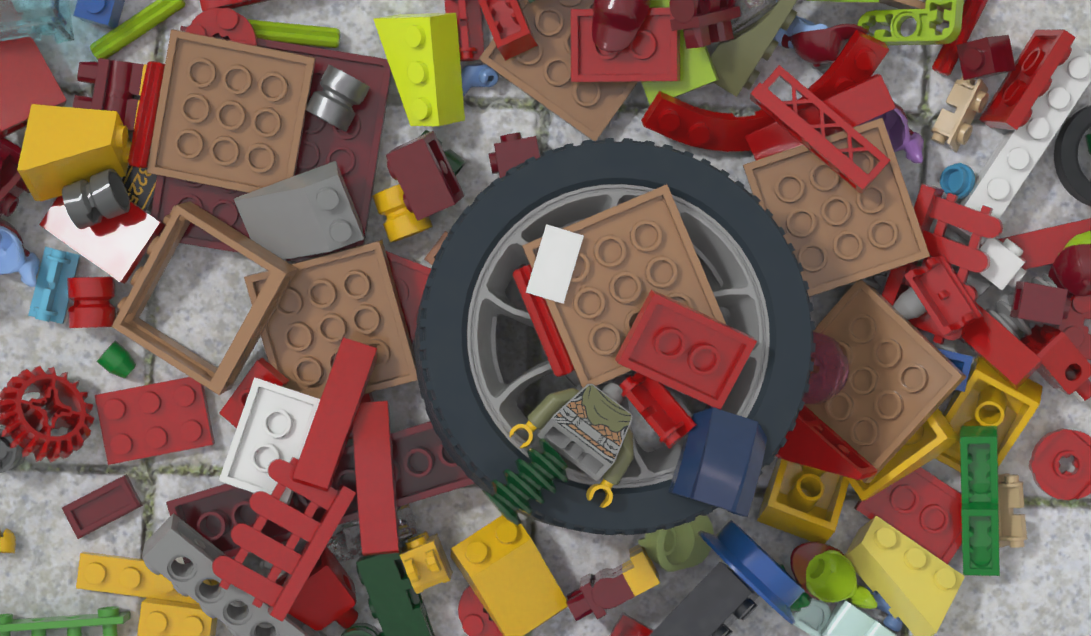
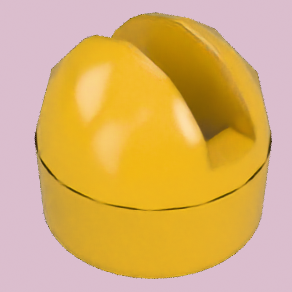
[0,528,16,553]

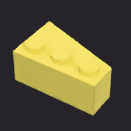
[845,516,965,636]

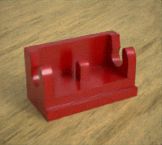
[904,255,983,337]

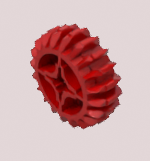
[0,366,95,463]

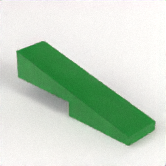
[960,426,1000,576]

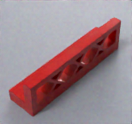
[750,65,891,194]

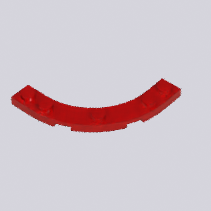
[641,30,889,152]

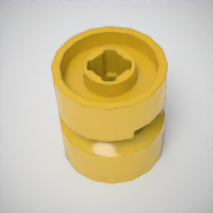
[372,184,433,243]

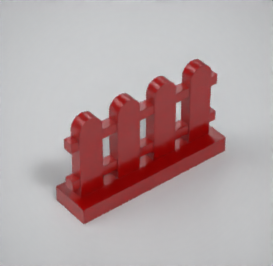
[882,184,1003,344]
[212,457,356,622]

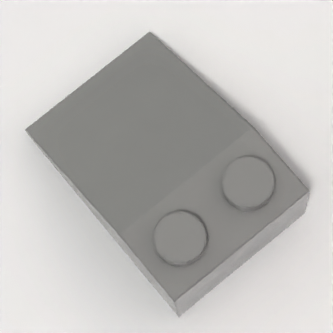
[234,161,364,260]

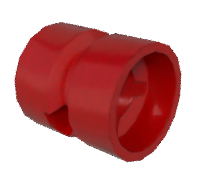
[67,277,116,328]

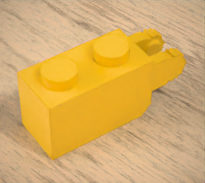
[400,531,453,594]

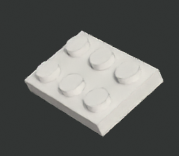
[219,377,320,504]

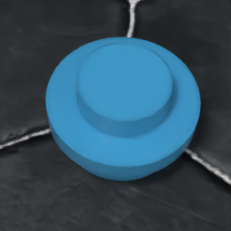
[940,163,975,199]

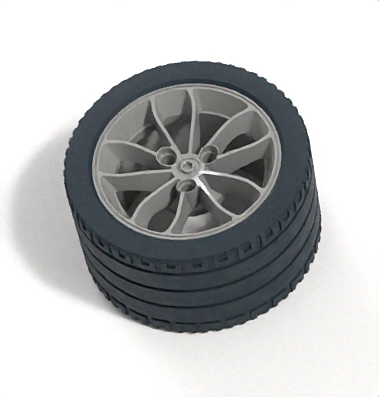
[415,138,816,535]

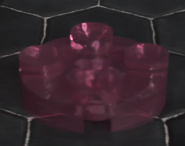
[802,332,849,405]

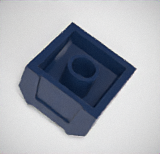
[668,407,767,517]

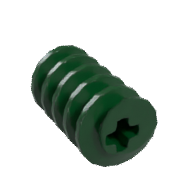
[482,438,569,526]

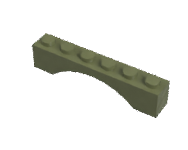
[710,0,806,97]

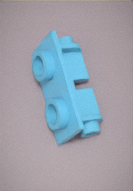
[28,246,80,324]

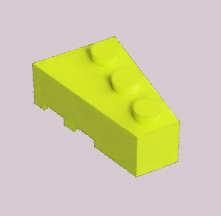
[373,13,465,126]

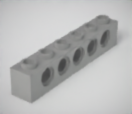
[142,513,327,636]

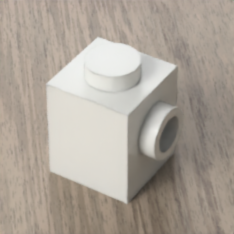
[979,238,1027,290]

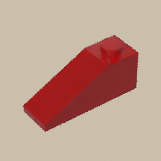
[775,405,878,480]

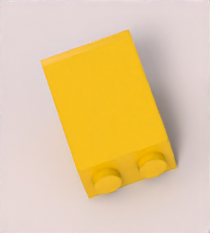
[17,104,131,201]

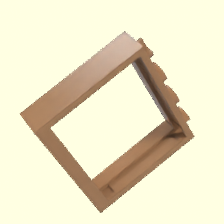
[112,201,298,395]

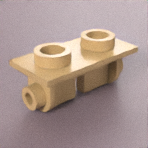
[931,75,989,153]
[998,473,1028,548]

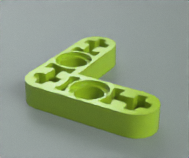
[857,0,964,46]

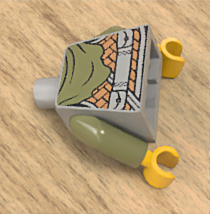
[509,383,634,508]

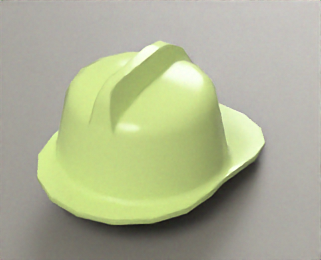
[638,515,714,572]

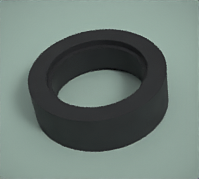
[1054,105,1091,206]

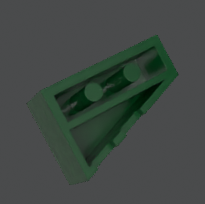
[356,540,435,636]

